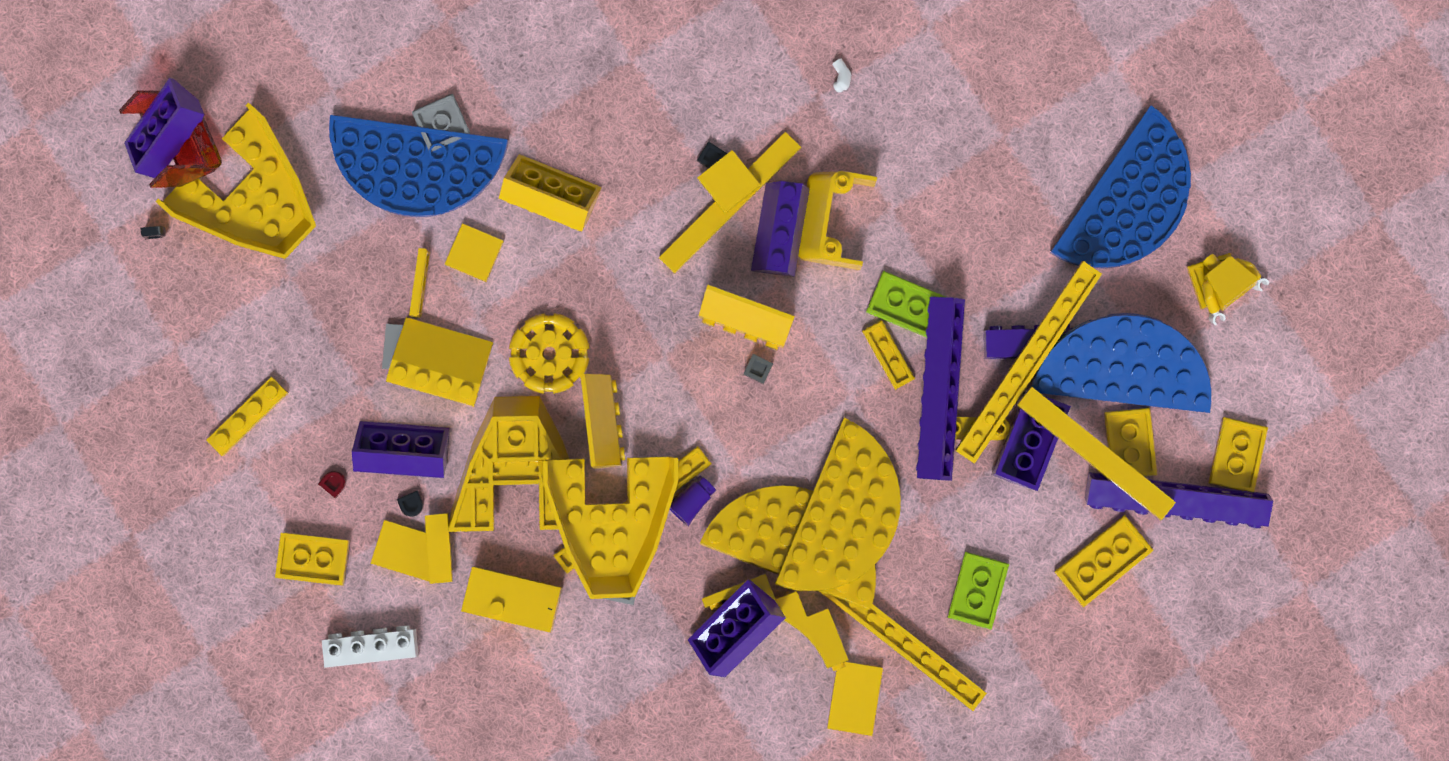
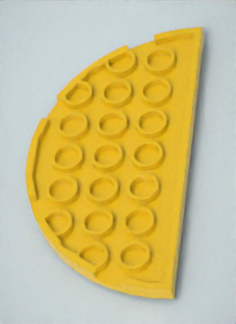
[775,418,901,591]
[699,486,876,610]

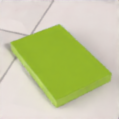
[866,271,946,338]
[947,552,1009,630]

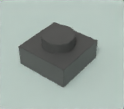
[743,354,773,385]

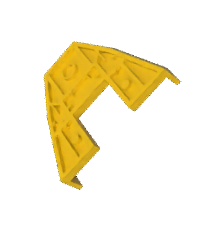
[155,102,316,259]
[448,396,569,532]
[538,456,678,599]

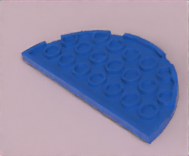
[1050,105,1191,269]
[329,115,508,217]
[1031,313,1212,413]

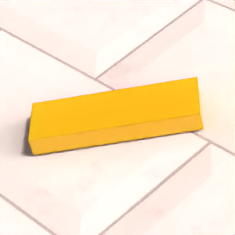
[409,248,430,318]
[862,320,915,390]
[425,513,453,584]

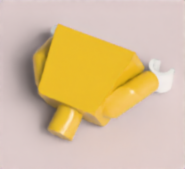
[1202,254,1269,325]

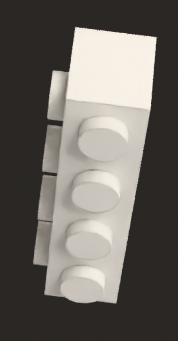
[322,625,419,668]

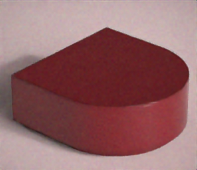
[318,471,346,498]

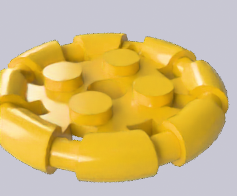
[509,313,590,394]

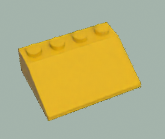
[699,285,795,350]
[386,317,493,407]
[580,374,625,469]

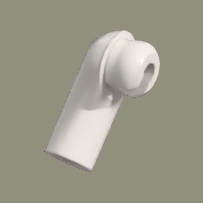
[832,58,852,93]

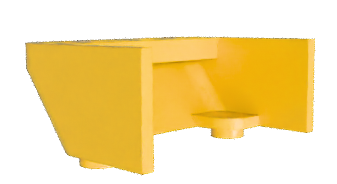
[798,171,877,270]

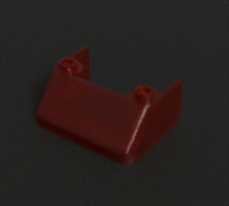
[119,90,222,188]

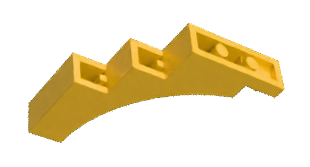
[702,574,849,671]

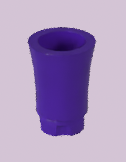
[670,475,716,527]

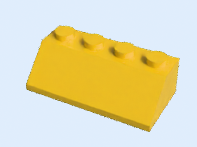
[498,154,602,232]

